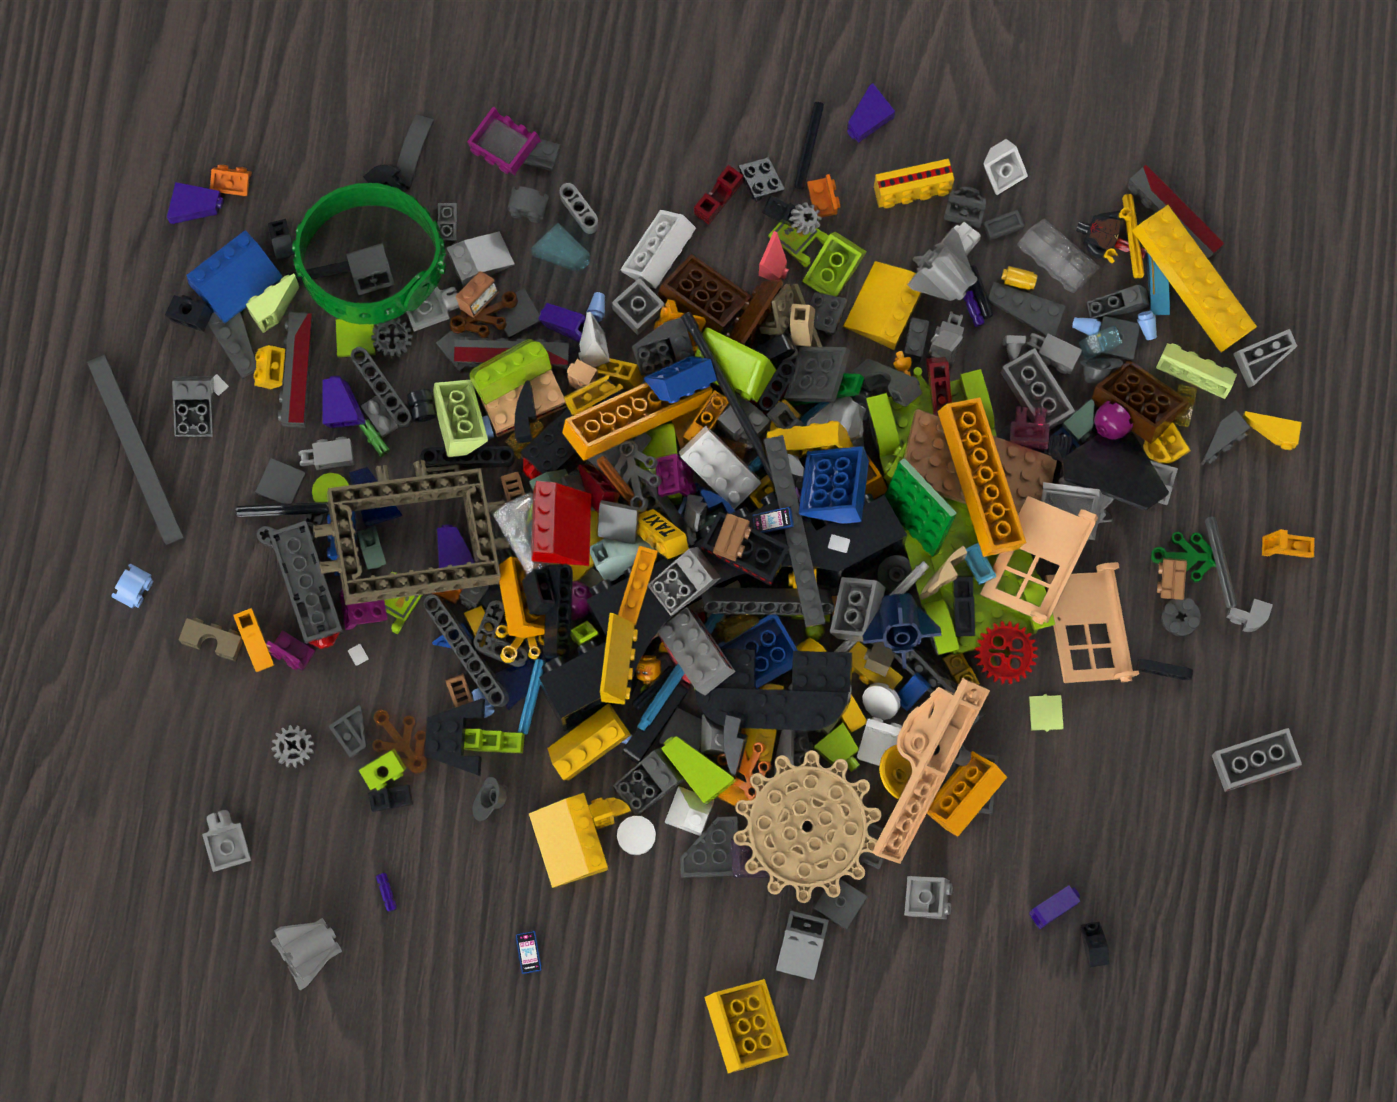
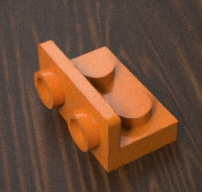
[210,165,252,196]
[807,174,840,217]

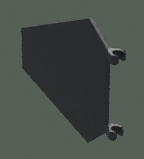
[1051,423,1169,511]

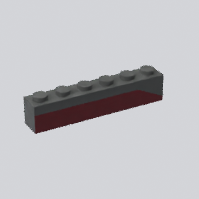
[1127,165,1224,260]
[278,312,314,428]
[454,337,569,370]

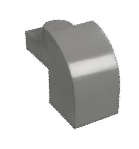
[1226,599,1273,632]

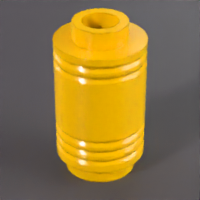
[1001,266,1037,290]

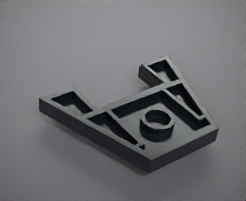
[424,698,485,776]

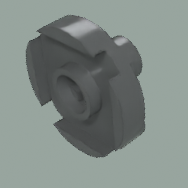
[1161,598,1201,637]

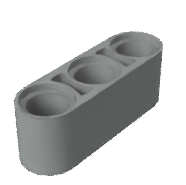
[560,183,598,234]

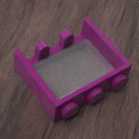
[467,107,542,176]

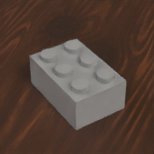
[830,577,886,642]

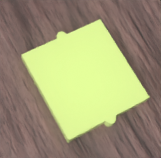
[1029,694,1063,732]

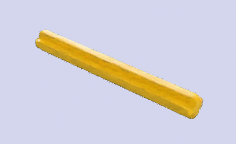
[1122,194,1144,279]

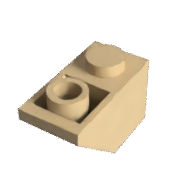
[790,304,815,347]

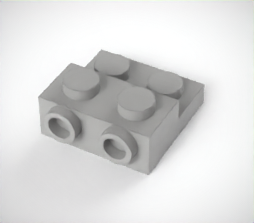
[904,876,953,919]

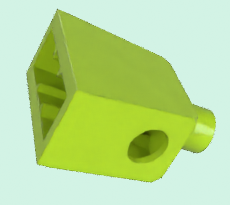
[814,723,860,772]

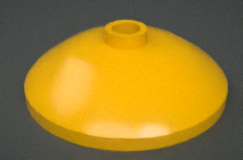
[879,745,912,799]

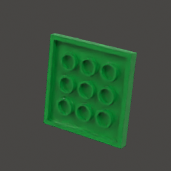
[885,458,957,557]

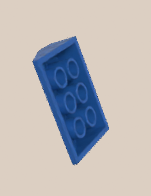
[186,230,283,323]
[799,446,869,524]
[717,615,798,689]

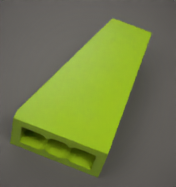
[661,736,737,804]

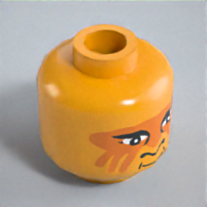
[636,655,661,685]

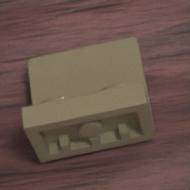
[759,284,794,335]

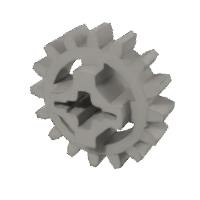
[271,725,314,768]

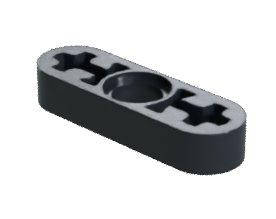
[1136,659,1193,680]

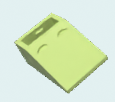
[246,273,299,333]

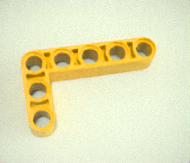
[796,637,867,733]

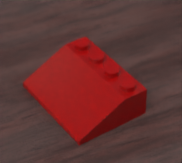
[531,481,591,566]

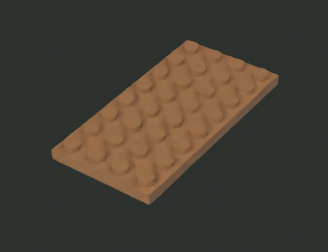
[904,409,1057,515]

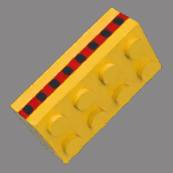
[874,159,954,208]

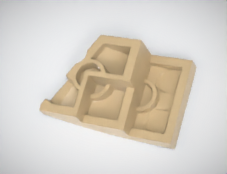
[920,546,967,600]

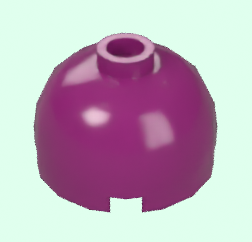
[1094,401,1133,440]
[571,581,592,620]

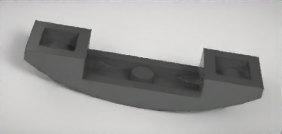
[396,114,434,188]

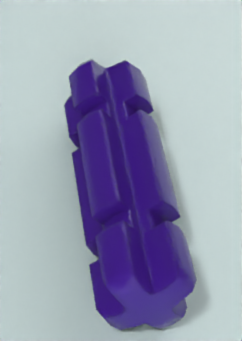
[963,291,984,327]
[376,873,397,911]

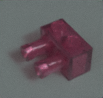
[1010,406,1050,449]

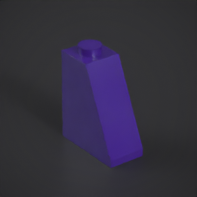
[847,83,895,143]
[167,182,224,224]
[538,303,586,343]
[322,376,365,428]
[437,525,475,568]
[1029,886,1080,929]

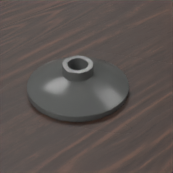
[877,555,912,593]

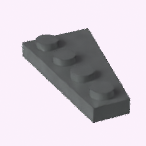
[988,282,1065,336]
[208,310,256,379]

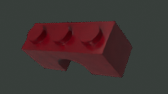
[694,165,743,225]

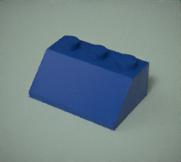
[644,356,717,403]

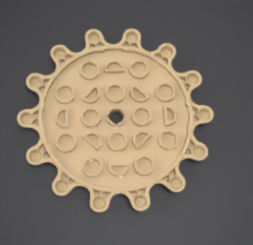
[733,750,881,903]

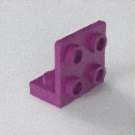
[656,454,696,497]
[339,589,387,630]
[266,630,315,671]

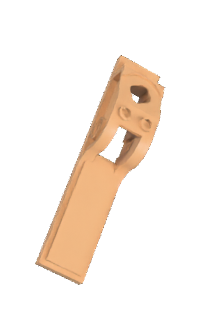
[872,678,990,864]

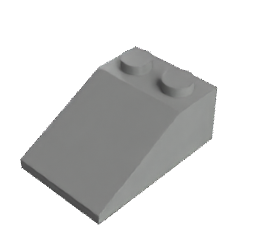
[447,231,515,287]

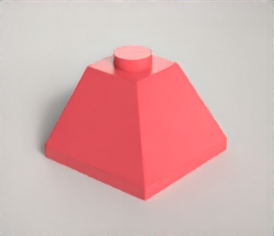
[759,231,789,281]

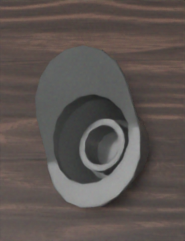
[1080,357,1123,383]
[472,777,508,821]

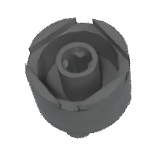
[507,186,549,223]

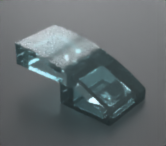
[1079,326,1122,359]

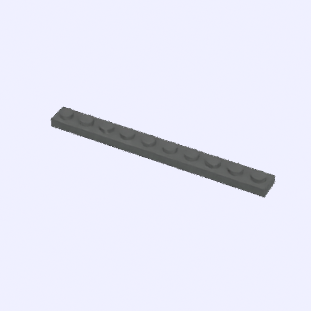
[764,435,825,627]

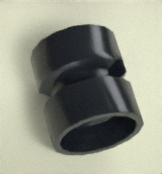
[407,389,437,423]

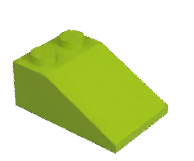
[802,232,867,297]

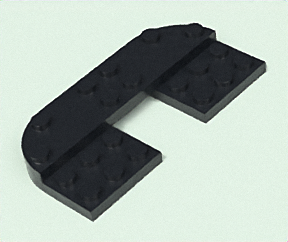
[695,648,852,731]

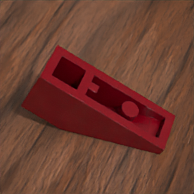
[926,357,952,416]
[578,464,620,513]

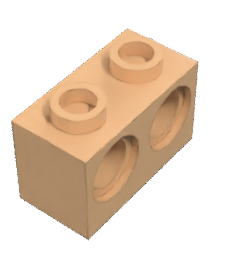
[567,359,598,390]

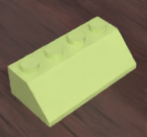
[1156,343,1237,399]
[432,380,488,457]

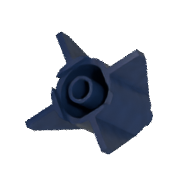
[862,593,942,668]

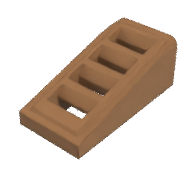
[500,472,530,516]
[445,673,473,708]

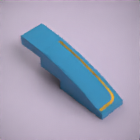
[1147,252,1170,315]

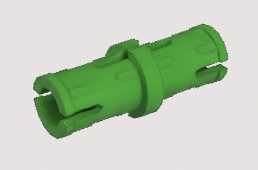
[359,419,390,457]

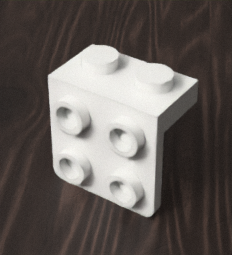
[857,717,902,766]

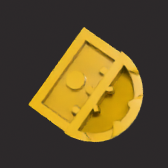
[1143,422,1191,464]

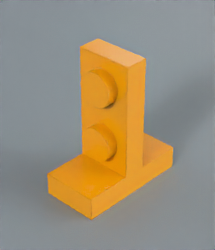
[1262,529,1314,558]

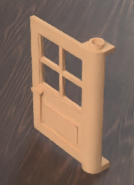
[980,496,1098,625]
[1045,562,1139,683]

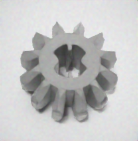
[789,202,822,235]

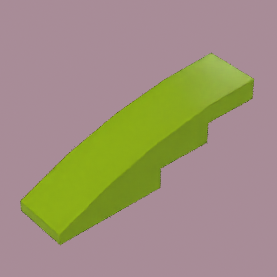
[570,621,598,646]
[464,729,525,753]

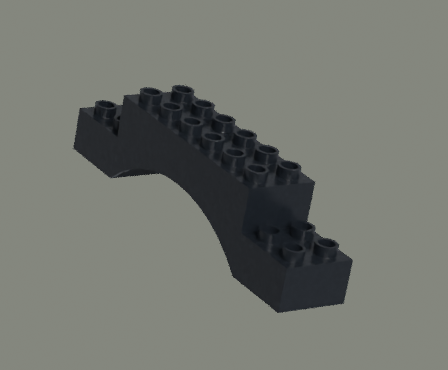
[539,491,907,731]

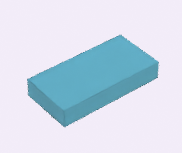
[965,543,996,585]

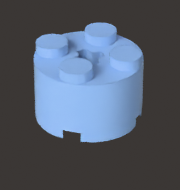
[112,564,153,609]

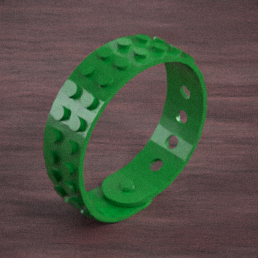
[292,183,446,324]

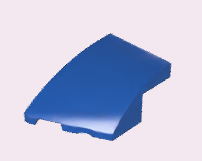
[694,483,735,514]

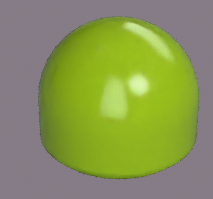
[805,624,825,641]

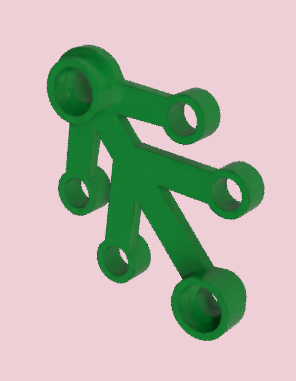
[1150,532,1226,582]

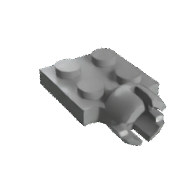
[406,287,460,331]
[202,810,252,872]

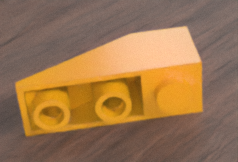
[683,390,729,444]
[233,608,274,672]

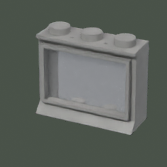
[1041,482,1104,541]

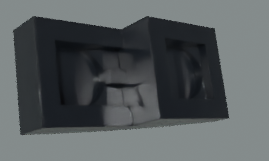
[762,195,804,228]
[368,785,413,812]

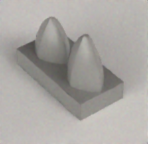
[1003,335,1026,362]
[361,396,398,438]

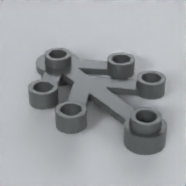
[614,440,661,512]

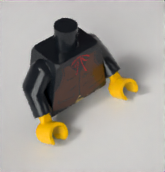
[1076,207,1133,263]

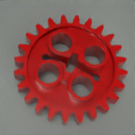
[974,621,1038,685]

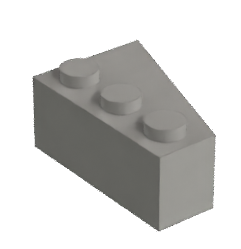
[1233,329,1297,388]

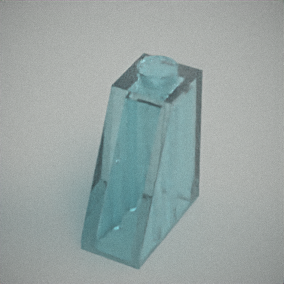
[531,223,590,272]

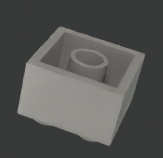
[612,278,665,335]

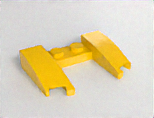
[563,375,623,415]

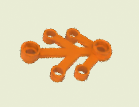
[717,728,771,800]

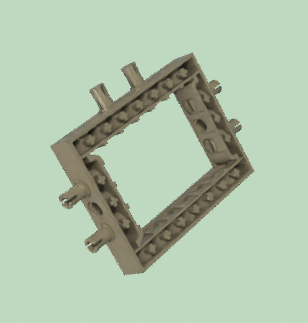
[313,460,513,605]

